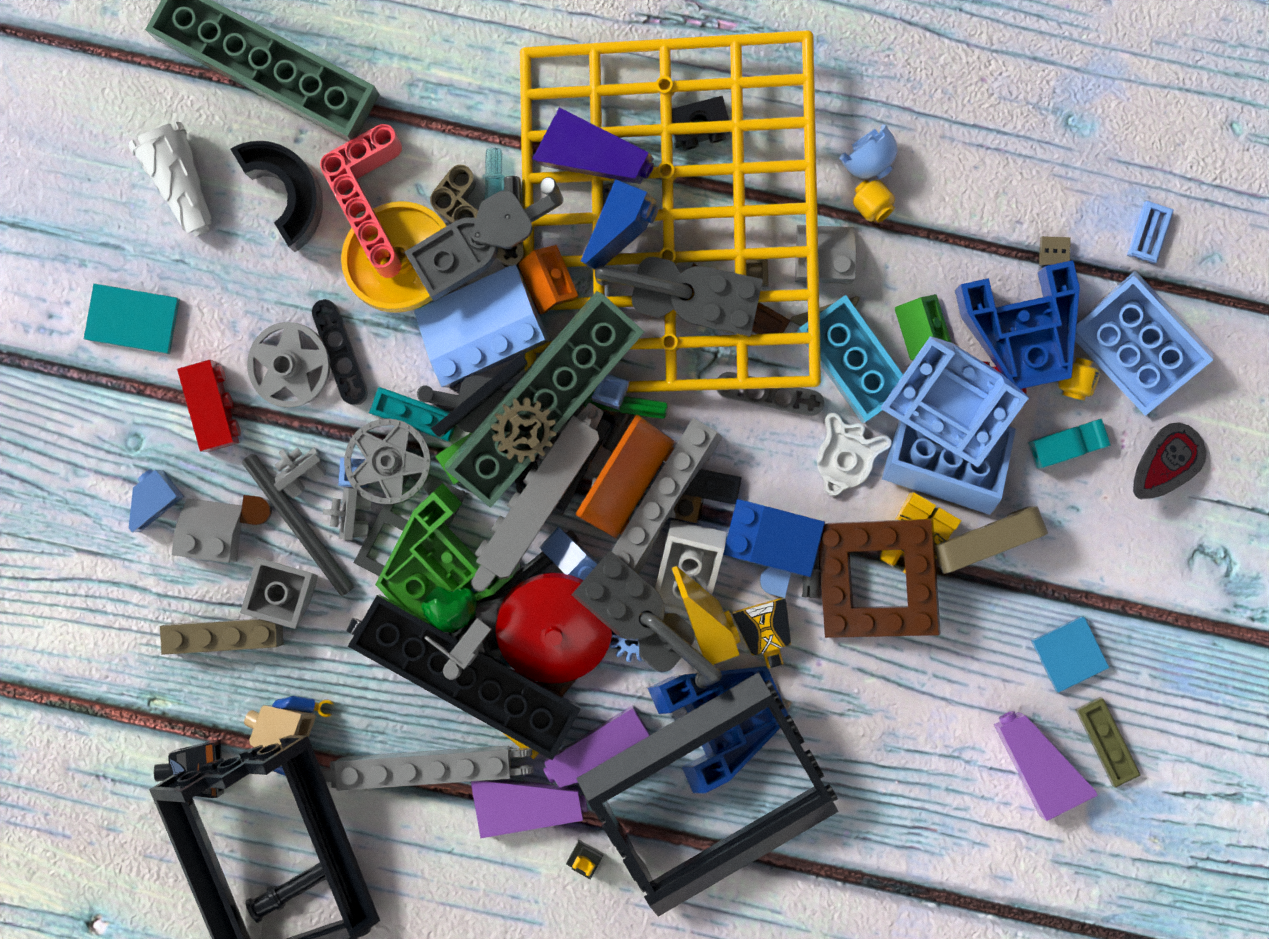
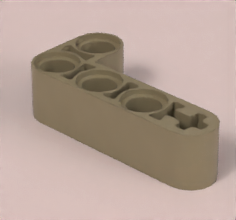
[430,165,524,267]
[935,506,1048,574]

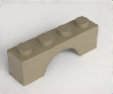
[160,618,284,655]

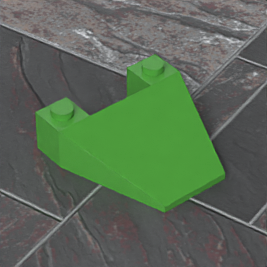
[375,483,521,621]

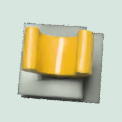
[566,840,604,880]

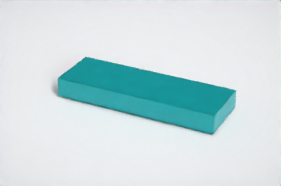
[369,386,456,442]

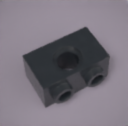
[672,96,730,151]

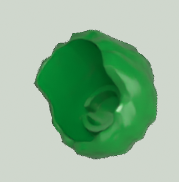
[421,586,477,633]

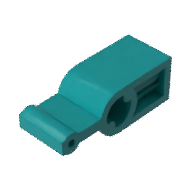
[1028,418,1111,469]

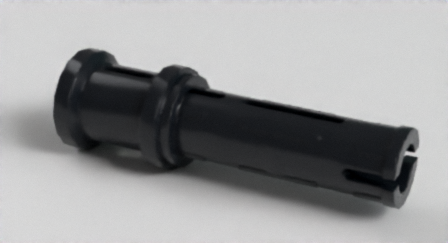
[245,862,326,923]

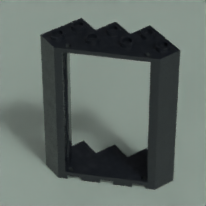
[576,672,839,917]
[149,735,380,939]

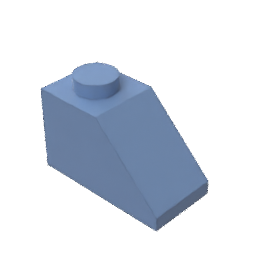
[128,469,184,533]
[539,526,599,580]

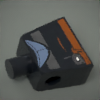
[154,739,224,798]

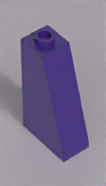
[532,107,654,184]

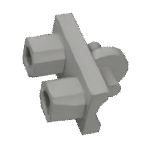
[274,447,326,498]
[323,488,371,540]

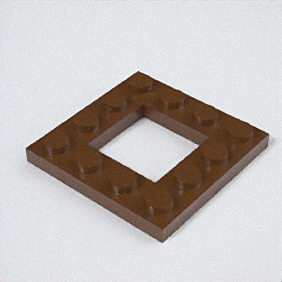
[819,518,941,638]

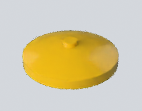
[341,201,446,313]

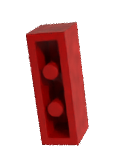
[177,360,241,452]

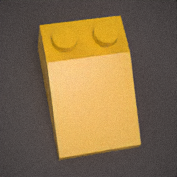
[672,566,741,665]

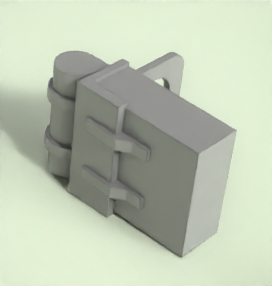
[425,618,492,680]

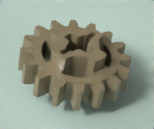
[491,397,556,463]

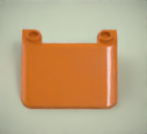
[575,415,675,538]

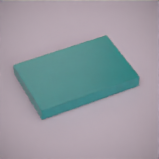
[84,283,180,354]

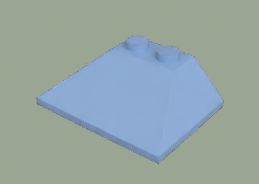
[881,336,1029,467]

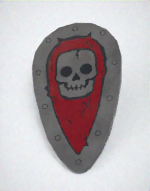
[1133,422,1206,500]

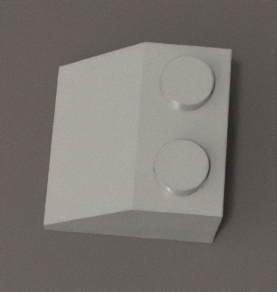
[795,225,856,284]
[172,498,242,563]
[240,558,318,629]

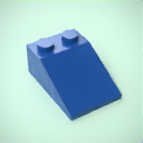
[581,179,658,270]
[723,499,825,577]

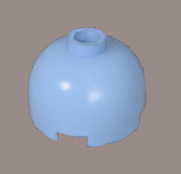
[839,124,898,179]

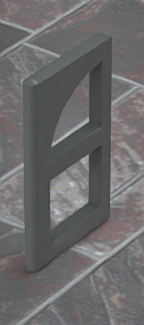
[353,473,467,576]

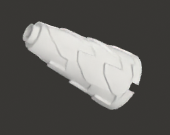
[128,122,212,237]

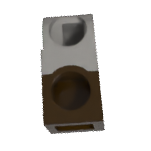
[669,494,704,523]

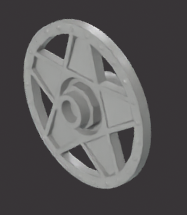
[247,322,330,407]
[344,419,431,504]

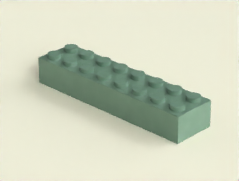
[145,0,380,141]
[444,291,645,508]

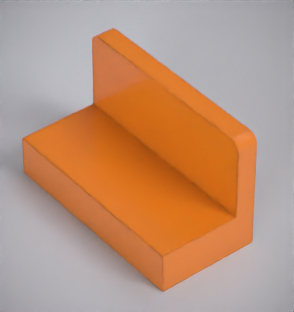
[519,245,579,314]

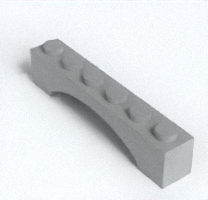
[612,418,723,575]

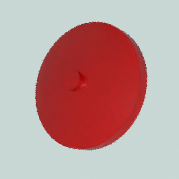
[496,573,612,683]

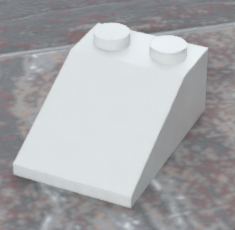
[655,519,727,616]

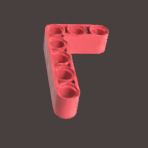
[320,124,402,278]

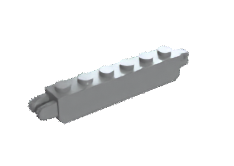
[471,403,604,592]
[321,745,534,791]

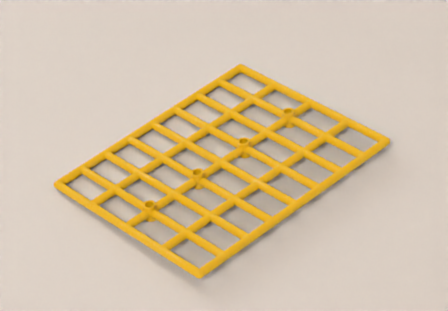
[520,30,821,393]

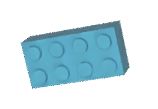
[796,295,903,423]

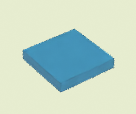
[1031,616,1109,693]

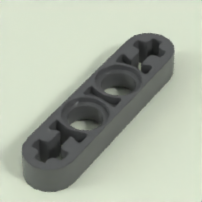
[716,372,824,416]

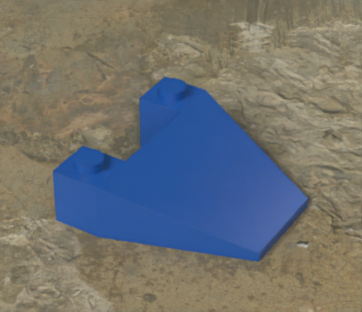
[955,260,1080,389]
[648,666,788,794]

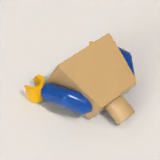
[244,696,334,776]

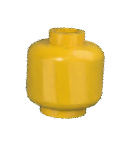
[853,180,895,222]
[1058,357,1100,401]

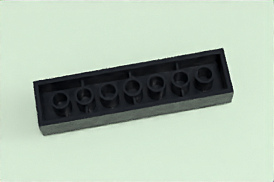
[348,594,581,760]

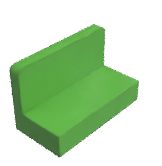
[895,294,952,361]

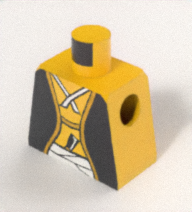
[731,597,791,668]

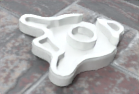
[816,413,892,496]

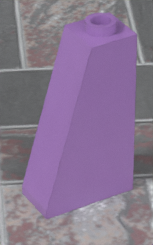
[543,705,651,787]
[994,711,1098,821]
[471,779,588,839]

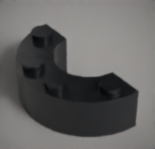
[230,141,323,252]

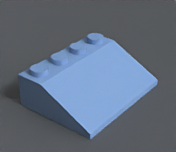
[414,265,550,388]
[1075,271,1213,416]
[882,420,1016,515]

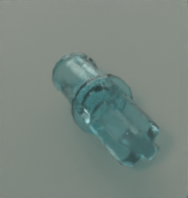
[482,148,505,199]

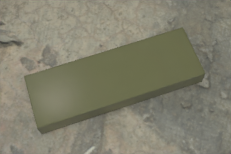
[1075,697,1141,788]

